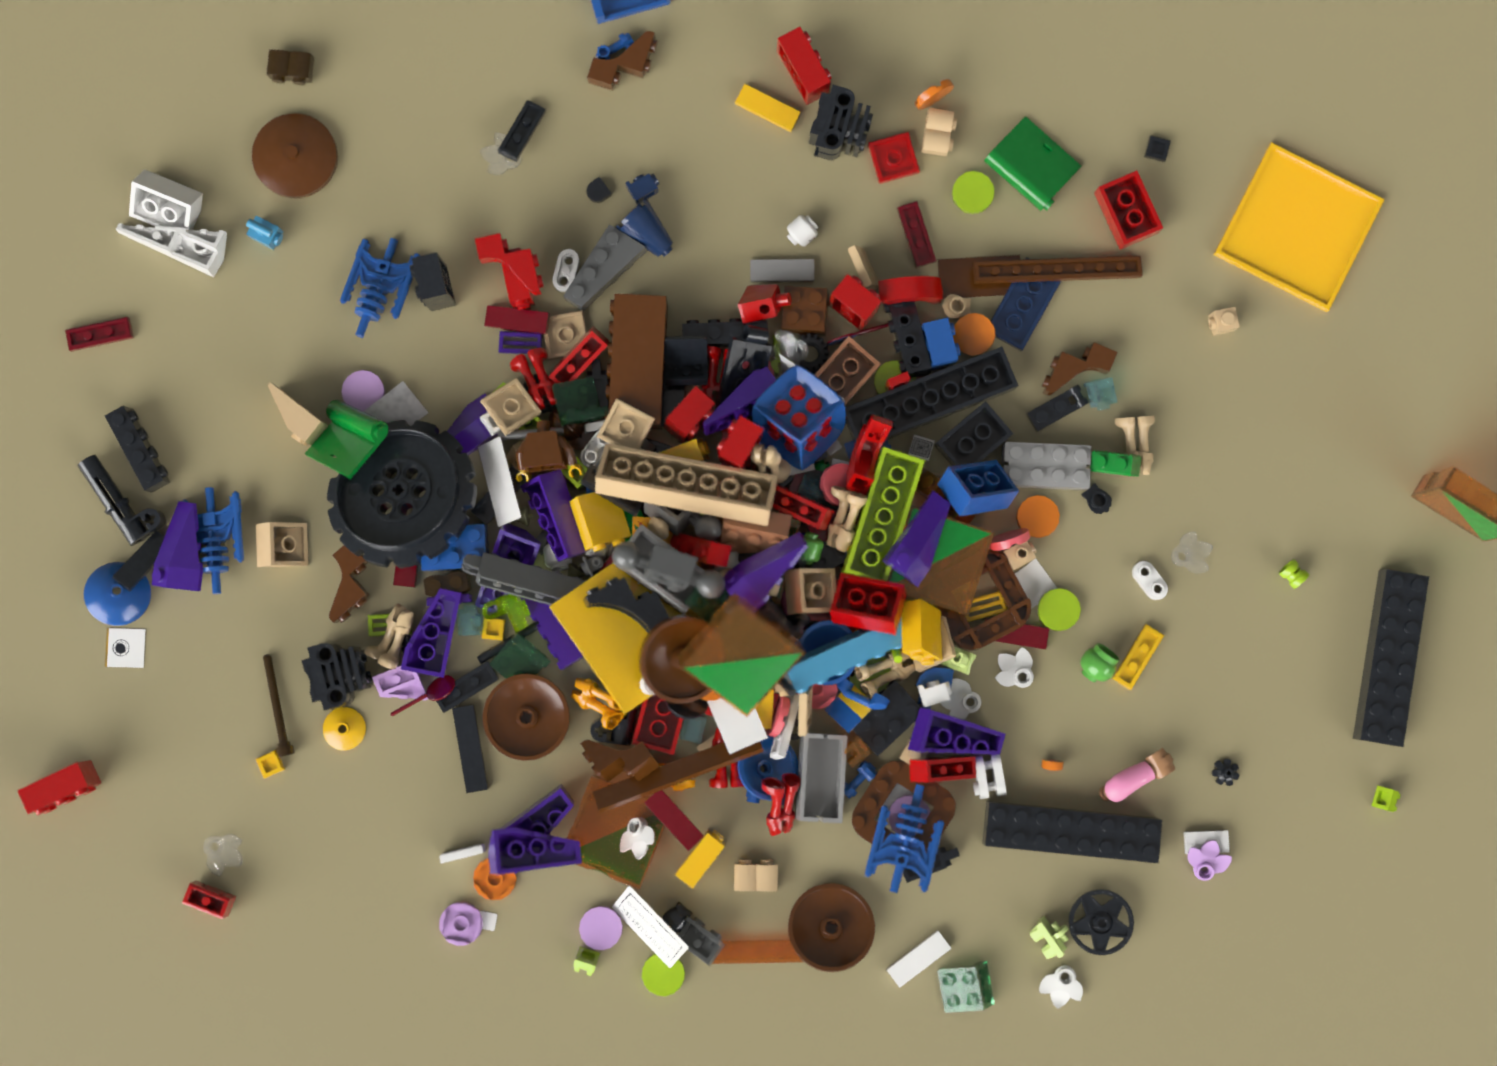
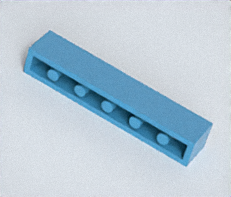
[783,616,902,693]

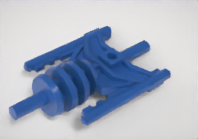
[340,238,420,338]
[183,487,244,594]
[864,784,944,893]

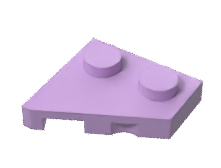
[372,665,428,700]

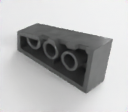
[563,224,647,311]

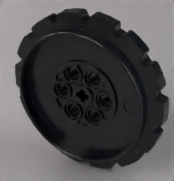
[327,420,477,568]

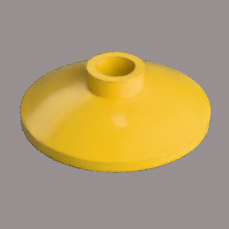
[323,707,366,750]

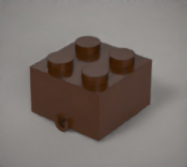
[781,286,829,336]

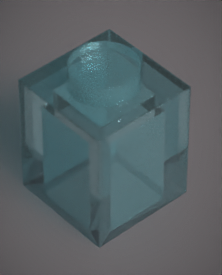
[680,714,707,744]

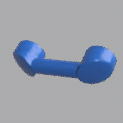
[836,679,890,710]

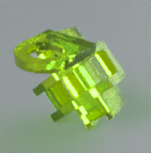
[482,594,531,633]

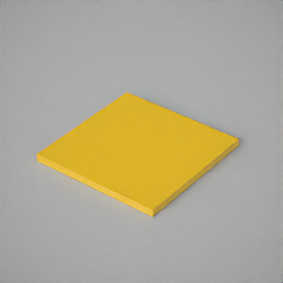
[1213,142,1385,312]
[549,563,719,715]

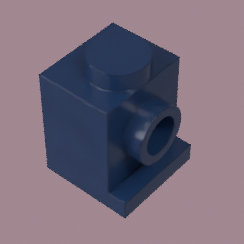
[625,173,660,205]

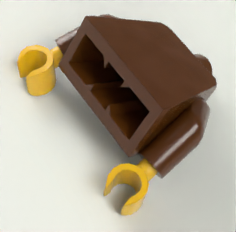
[516,420,583,482]

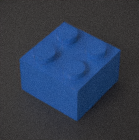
[921,318,961,371]

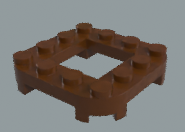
[929,549,1032,651]
[852,761,956,854]

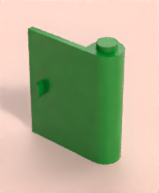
[984,116,1082,211]
[304,400,388,479]

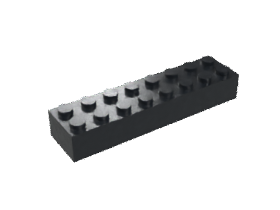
[845,346,1019,444]
[1353,569,1429,747]
[982,801,1162,863]

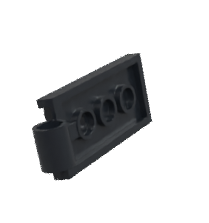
[715,325,772,428]

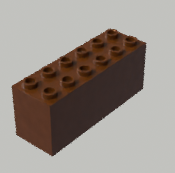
[605,294,668,430]

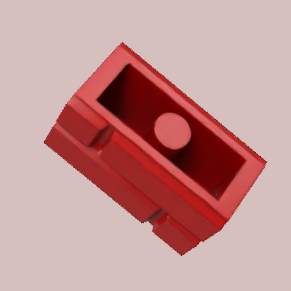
[182,880,236,919]

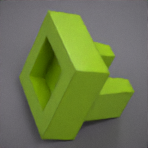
[1371,785,1401,813]
[573,946,600,976]

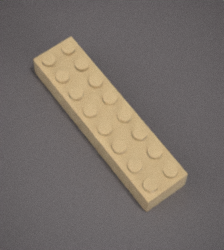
[595,443,778,526]

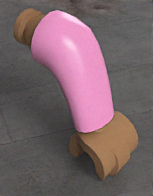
[1099,748,1175,802]

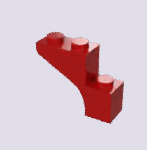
[475,233,544,295]

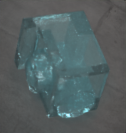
[1083,377,1117,411]
[798,472,827,504]
[458,605,482,636]

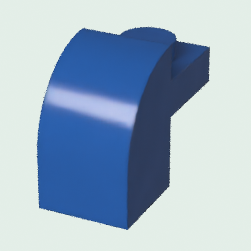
[915,667,954,710]

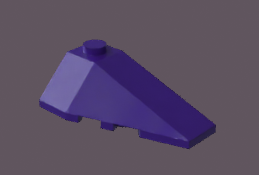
[703,367,776,436]
[447,393,502,455]
[882,491,951,587]
[152,501,203,591]
[475,523,541,613]
[724,532,808,617]
[401,589,461,678]
[488,827,582,875]

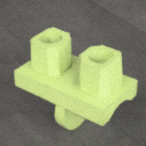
[940,647,977,675]
[1030,916,1069,959]

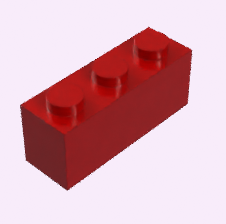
[549,326,609,391]
[772,484,835,530]
[670,533,732,567]
[909,755,976,783]

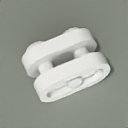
[580,430,607,467]
[973,754,1006,799]

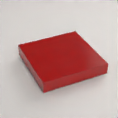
[868,131,920,184]

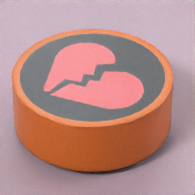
[1041,759,1064,771]

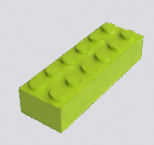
[841,447,925,581]

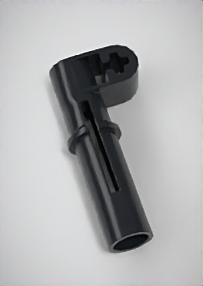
[77,455,165,546]
[590,704,640,746]

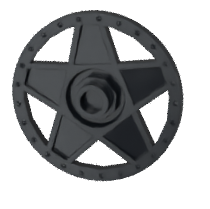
[1068,889,1134,955]

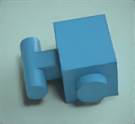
[246,216,284,250]

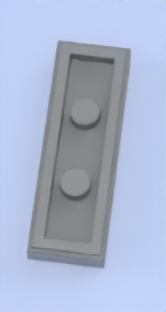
[750,259,814,282]

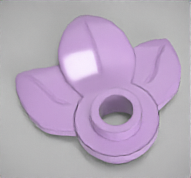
[1187,840,1232,881]

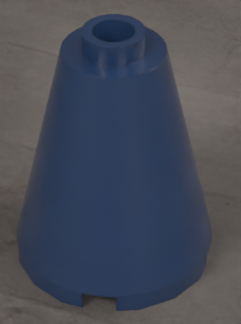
[615,198,673,257]

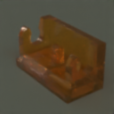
[844,734,871,768]

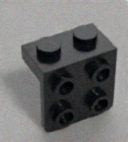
[664,336,708,386]

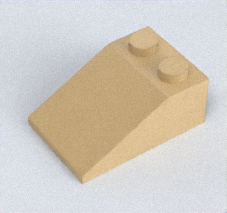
[267,382,328,446]

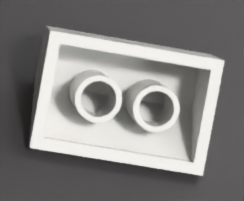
[129,169,203,230]

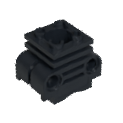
[809,84,873,160]
[301,643,373,711]

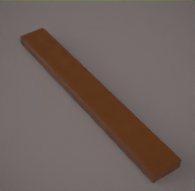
[972,256,1143,284]
[593,741,764,813]

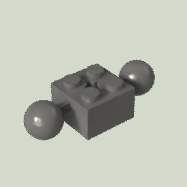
[644,502,722,541]
[612,542,725,598]

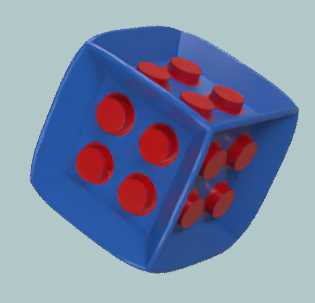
[752,365,846,470]

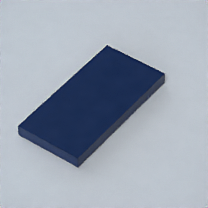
[991,257,1061,352]

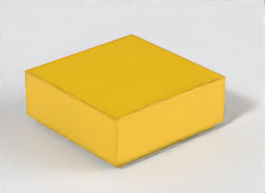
[482,617,506,641]
[255,750,285,779]

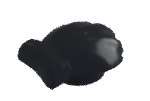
[1082,483,1112,514]
[662,901,693,933]

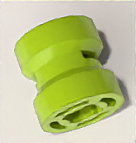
[1278,559,1310,589]

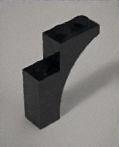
[583,577,669,633]

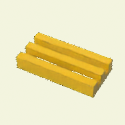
[960,591,1007,622]

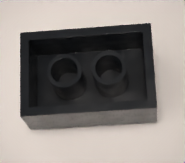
[410,252,456,311]
[934,401,1013,466]
[852,680,921,756]

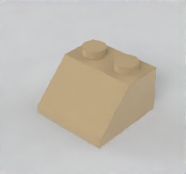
[256,522,308,567]
[785,568,836,614]

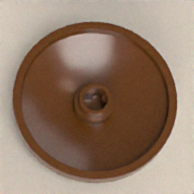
[252,113,338,198]
[639,615,726,703]
[483,674,570,761]
[788,883,875,972]

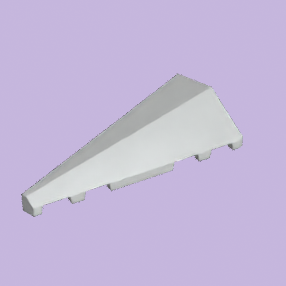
[116,223,227,277]

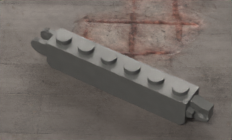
[461,552,586,605]

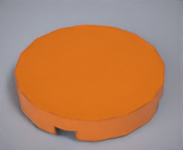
[914,79,954,110]
[953,313,996,356]
[1016,495,1060,538]
[473,858,517,900]

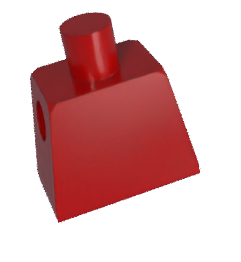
[738,284,792,323]

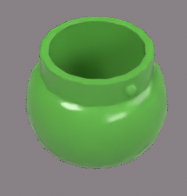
[1080,643,1120,683]

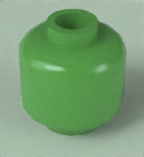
[803,532,824,565]

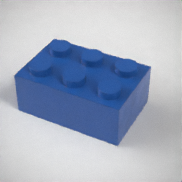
[937,460,1019,516]
[421,524,489,572]

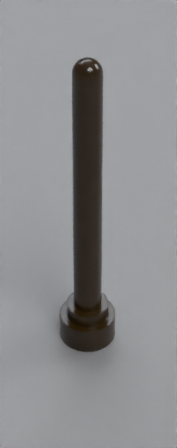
[263,654,295,757]

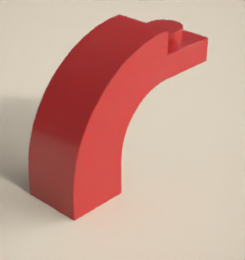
[878,276,943,305]
[846,414,893,495]

